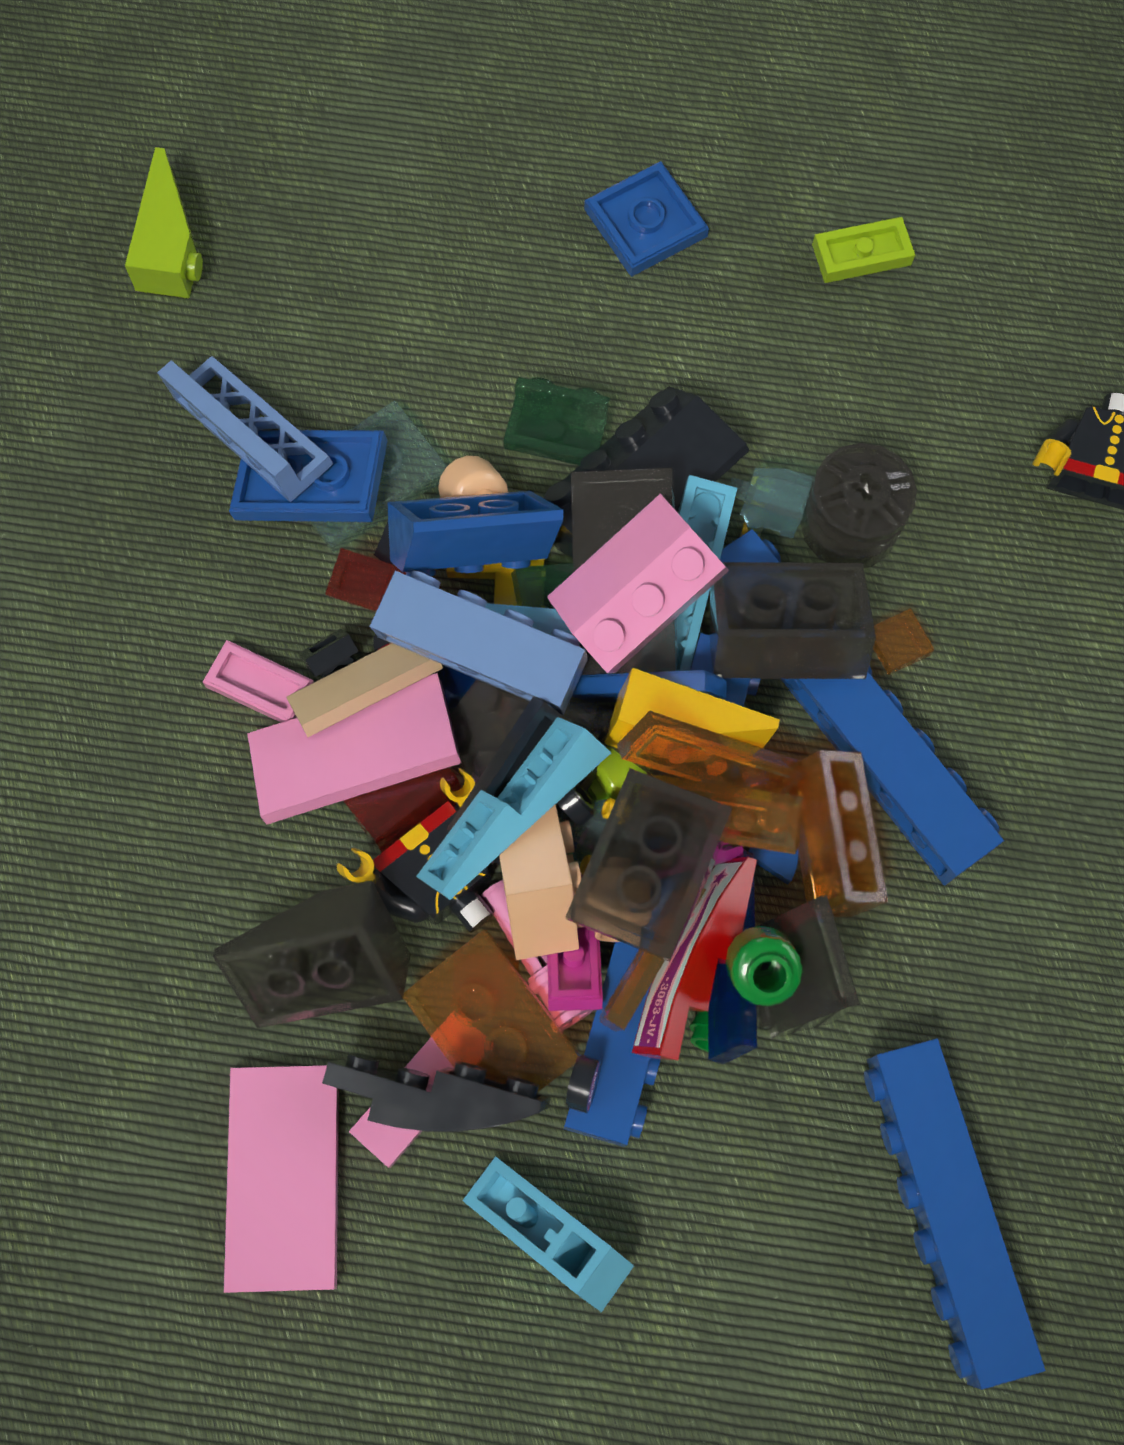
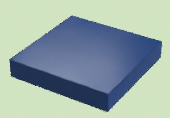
[584,161,709,277]

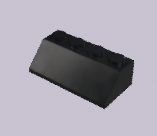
[543,386,750,563]

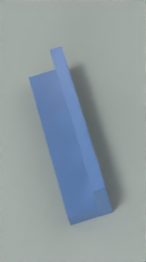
[157,356,333,503]

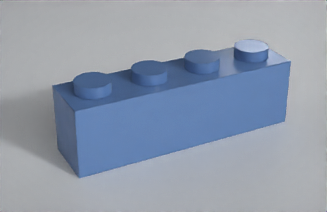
[370,570,588,715]

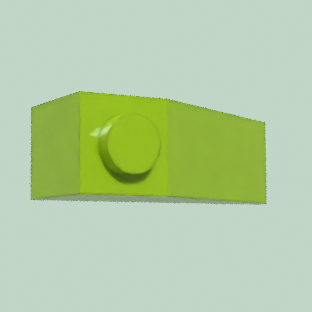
[125,147,203,298]

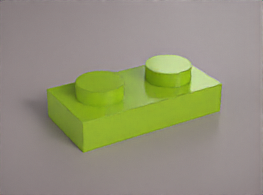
[812,217,915,283]

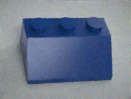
[387,491,563,576]

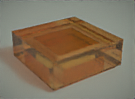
[865,608,935,675]

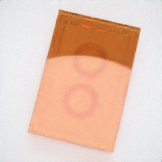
[401,930,581,1093]

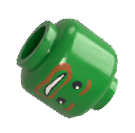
[726,926,803,1006]

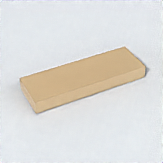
[286,643,443,737]

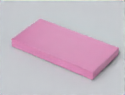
[247,673,462,825]
[224,1066,339,1293]

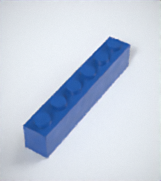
[864,1038,1046,1390]

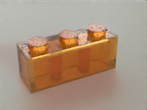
[785,750,888,917]

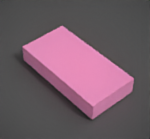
[203,640,314,723]

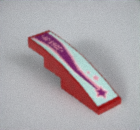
[632,857,757,1061]

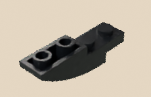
[322,1053,551,1132]

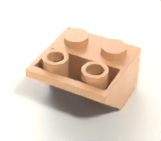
[499,804,585,960]

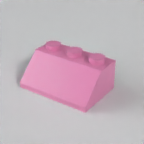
[547,493,729,673]

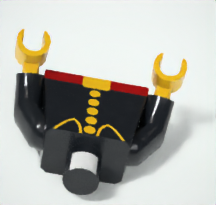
[1032,393,1124,510]
[337,768,494,933]

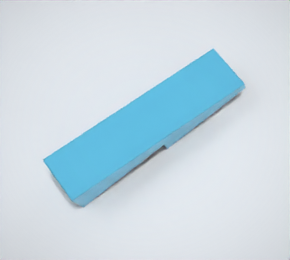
[636,475,737,672]
[416,717,611,900]

